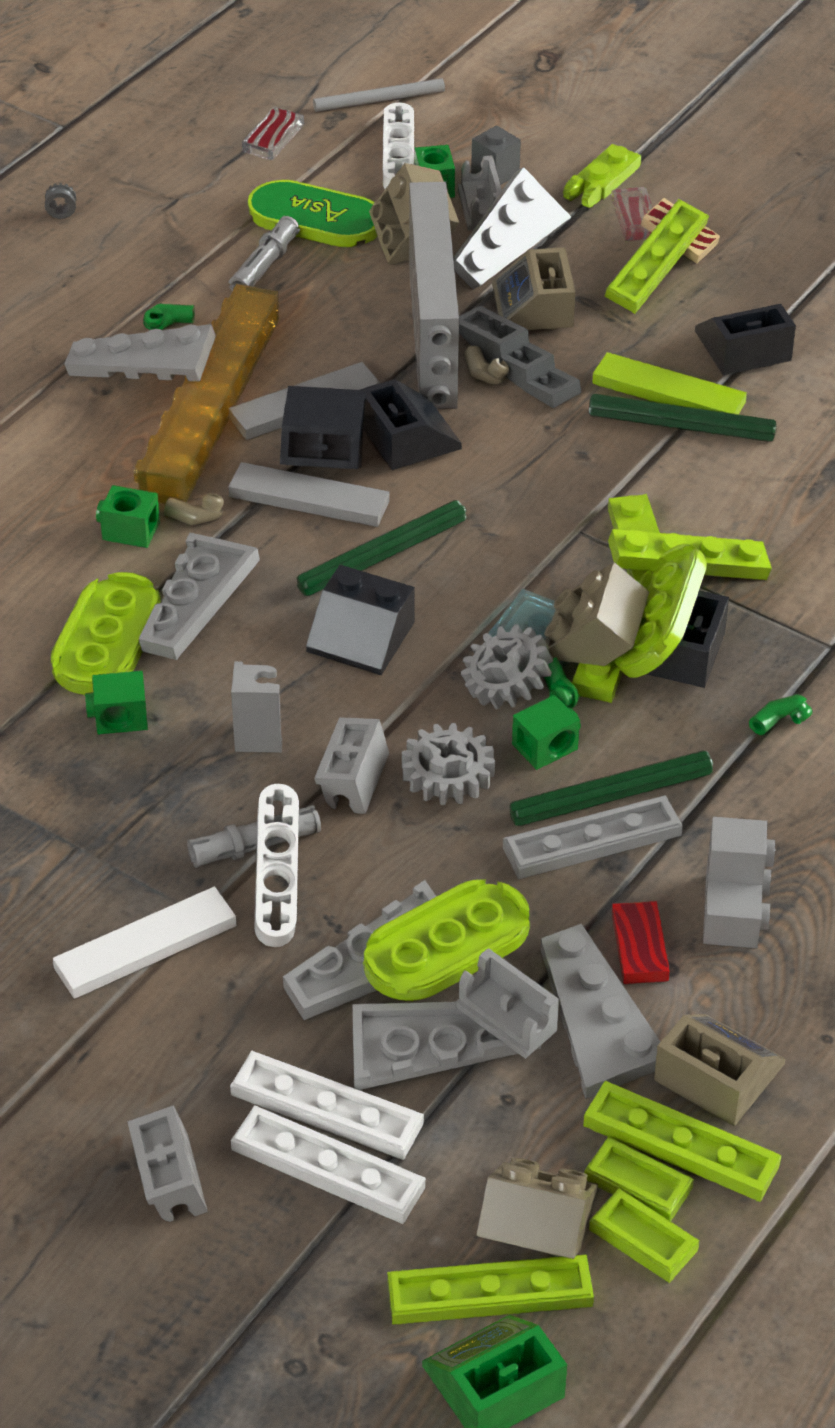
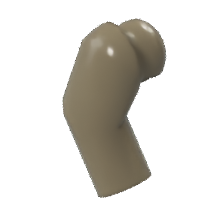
[464,346,509,385]
[164,493,224,526]

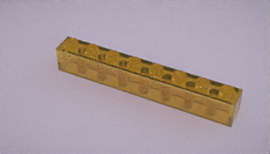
[134,284,279,504]

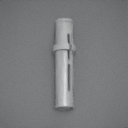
[229,216,300,296]
[187,805,321,868]

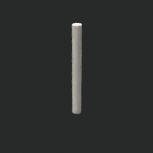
[313,78,445,112]

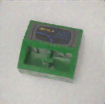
[422,1315,567,1428]

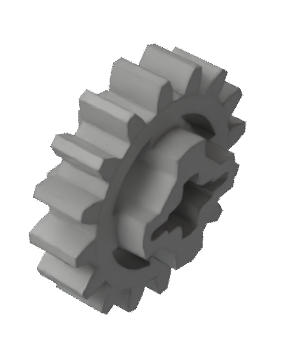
[461,624,553,709]
[402,723,495,805]

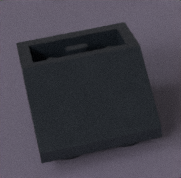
[695,304,796,375]
[360,379,462,470]
[280,386,366,469]
[647,590,729,688]

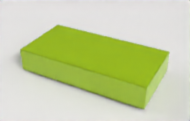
[584,1136,694,1222]
[589,1188,700,1283]

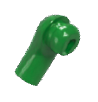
[143,303,195,331]
[543,657,579,708]
[749,694,813,735]

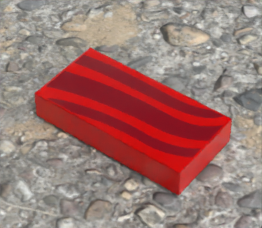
[612,901,670,984]

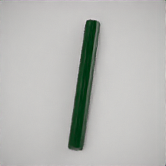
[589,394,777,442]
[297,500,466,596]
[509,750,713,826]

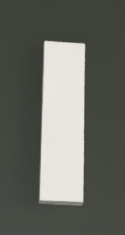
[53,886,237,999]
[230,1051,424,1160]
[231,1105,426,1224]

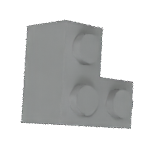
[703,817,775,948]

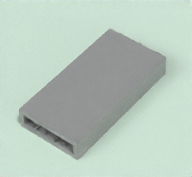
[409,182,459,409]

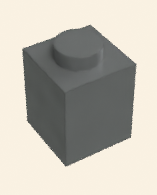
[471,125,521,185]

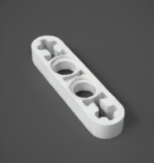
[383,103,414,189]
[254,784,299,947]

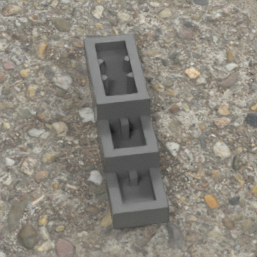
[459,306,581,408]

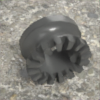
[45,183,76,219]

